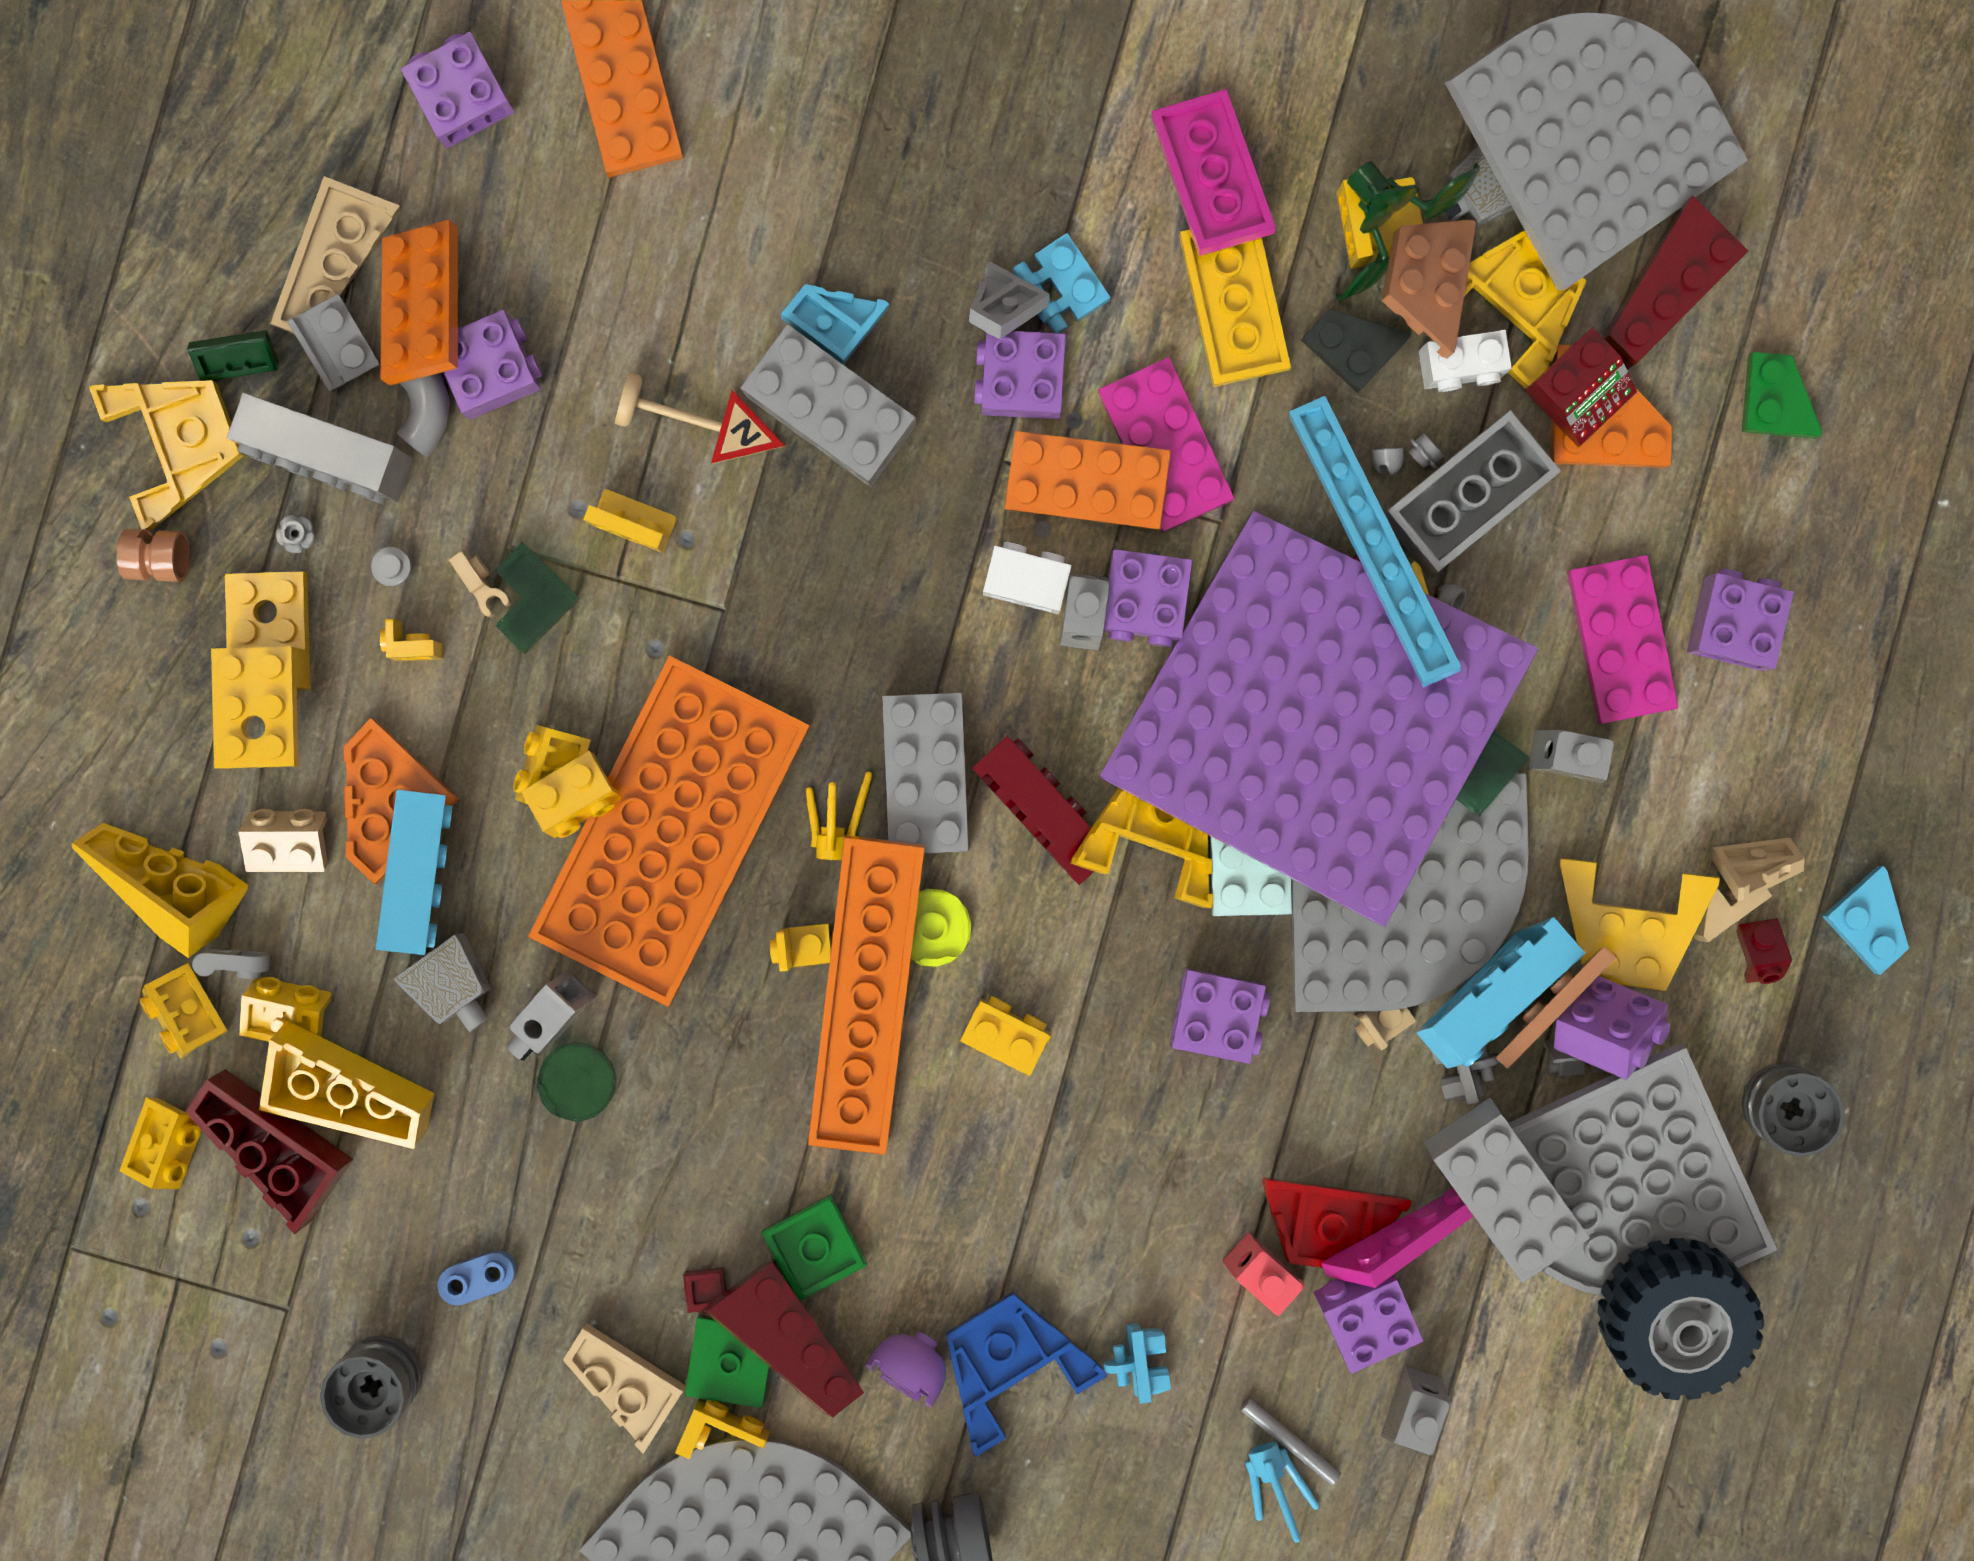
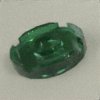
[537,1042,617,1122]

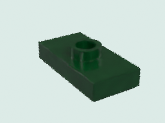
[187,330,279,381]

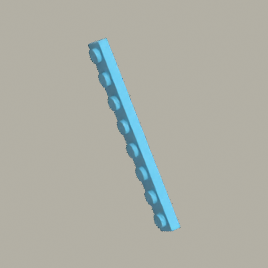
[1289,396,1461,687]

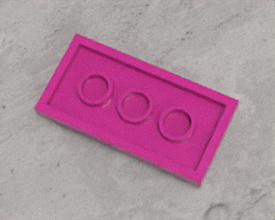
[1151,89,1276,256]
[1097,357,1235,533]
[1567,555,1678,724]

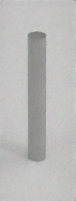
[1240,1398,1341,1486]

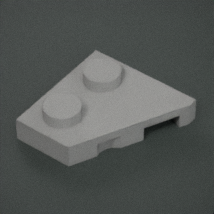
[969,262,1050,339]

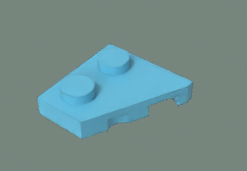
[781,284,889,365]
[1822,866,1909,975]

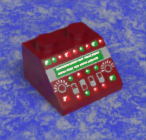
[1524,327,1637,447]

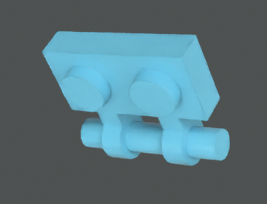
[1012,233,1111,334]

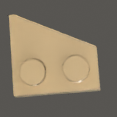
[1712,838,1805,901]

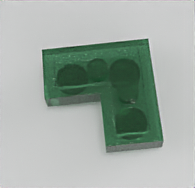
[495,542,581,654]

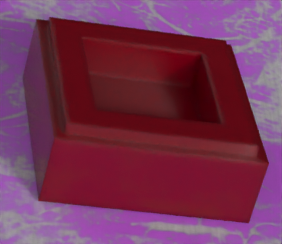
[683,1267,726,1313]

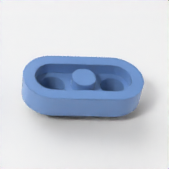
[437,1250,517,1305]

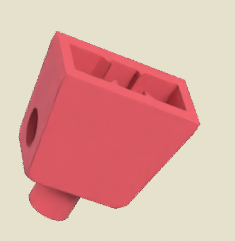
[1222,1232,1305,1317]

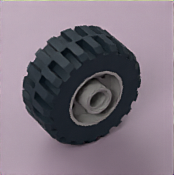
[1597,1238,1764,1400]

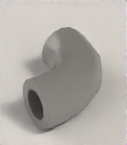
[397,373,450,458]

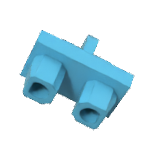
[1104,1323,1171,1404]

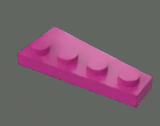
[1321,1188,1474,1288]

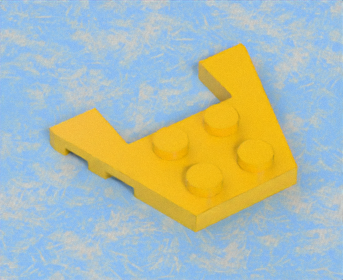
[1464,230,1587,389]
[89,380,244,531]
[1071,788,1213,909]
[1560,857,1720,991]

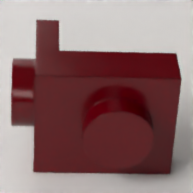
[1736,918,1792,984]

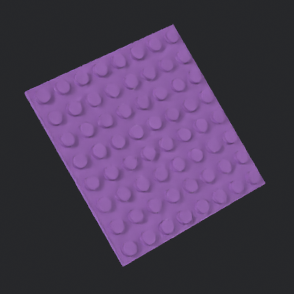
[1100,511,1539,928]

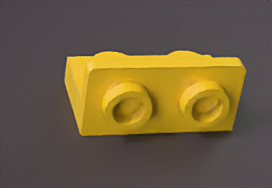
[583,489,677,554]
[513,725,591,804]
[139,963,227,1059]
[239,977,332,1042]
[960,996,1052,1076]
[119,1097,202,1189]

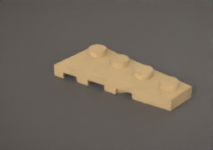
[270,176,401,334]

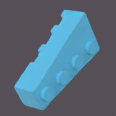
[376,790,452,955]
[1416,917,1585,1068]

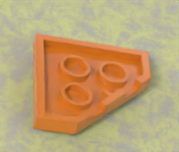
[1550,345,1672,468]
[343,718,459,885]

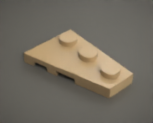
[563,1323,686,1454]

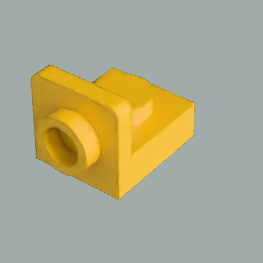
[380,618,443,661]

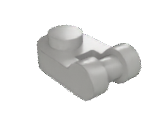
[192,948,271,979]

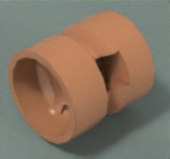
[117,529,190,582]

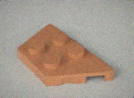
[1382,220,1477,359]
[1496,946,1617,1069]

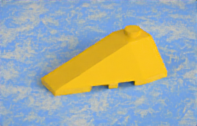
[72,823,248,958]

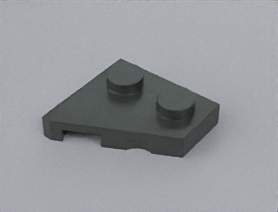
[1301,309,1411,394]

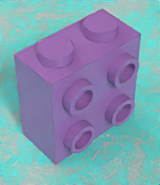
[400,32,515,149]
[444,310,543,420]
[974,331,1066,420]
[1103,549,1192,647]
[1687,569,1794,671]
[1169,967,1270,1064]
[1554,976,1670,1080]
[1313,1274,1423,1374]

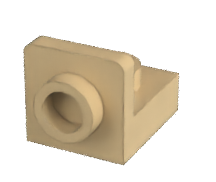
[1354,1007,1417,1051]

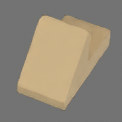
[1693,888,1772,942]

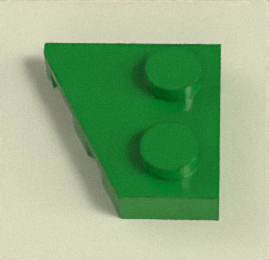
[1742,352,1822,439]

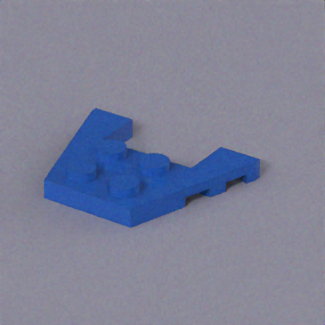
[946,1292,1107,1456]

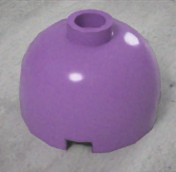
[865,1331,946,1407]

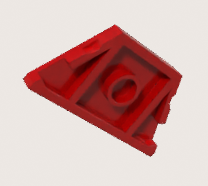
[1262,1177,1412,1268]

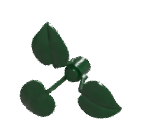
[1335,161,1480,301]

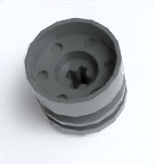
[1741,1063,1845,1157]
[320,1335,422,1439]
[910,1491,993,1561]

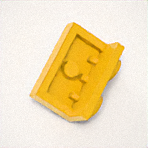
[521,751,621,838]

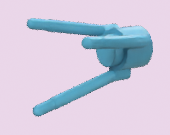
[1245,1441,1319,1543]

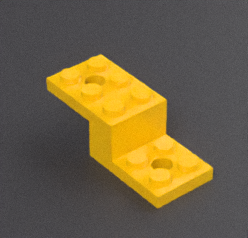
[211,572,311,769]

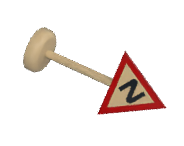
[615,372,785,464]

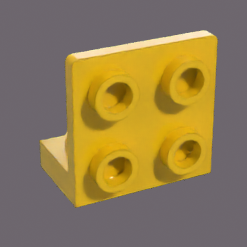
[1336,177,1423,269]

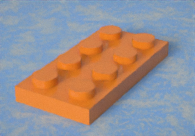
[380,219,458,385]
[1005,431,1172,530]

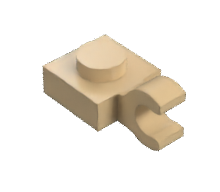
[449,551,512,618]

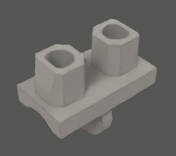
[1432,1046,1500,1105]

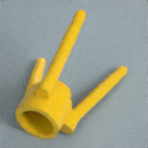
[806,771,873,860]

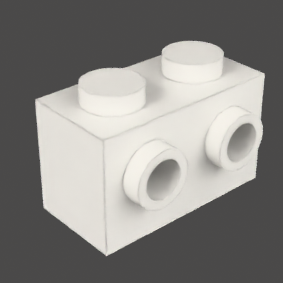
[1419,330,1512,392]
[983,542,1072,615]

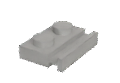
[287,294,380,392]

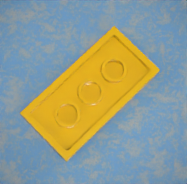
[1179,230,1291,387]

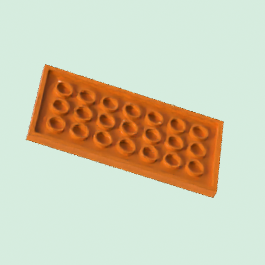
[528,655,811,1007]

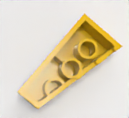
[259,1020,434,1149]

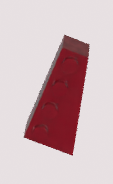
[1602,195,1748,370]
[972,735,1095,885]
[185,1069,354,1234]
[702,1262,864,1418]

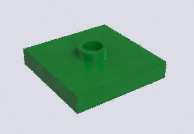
[761,1194,868,1301]
[685,1315,769,1408]

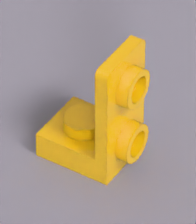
[770,923,832,972]
[675,1399,770,1459]

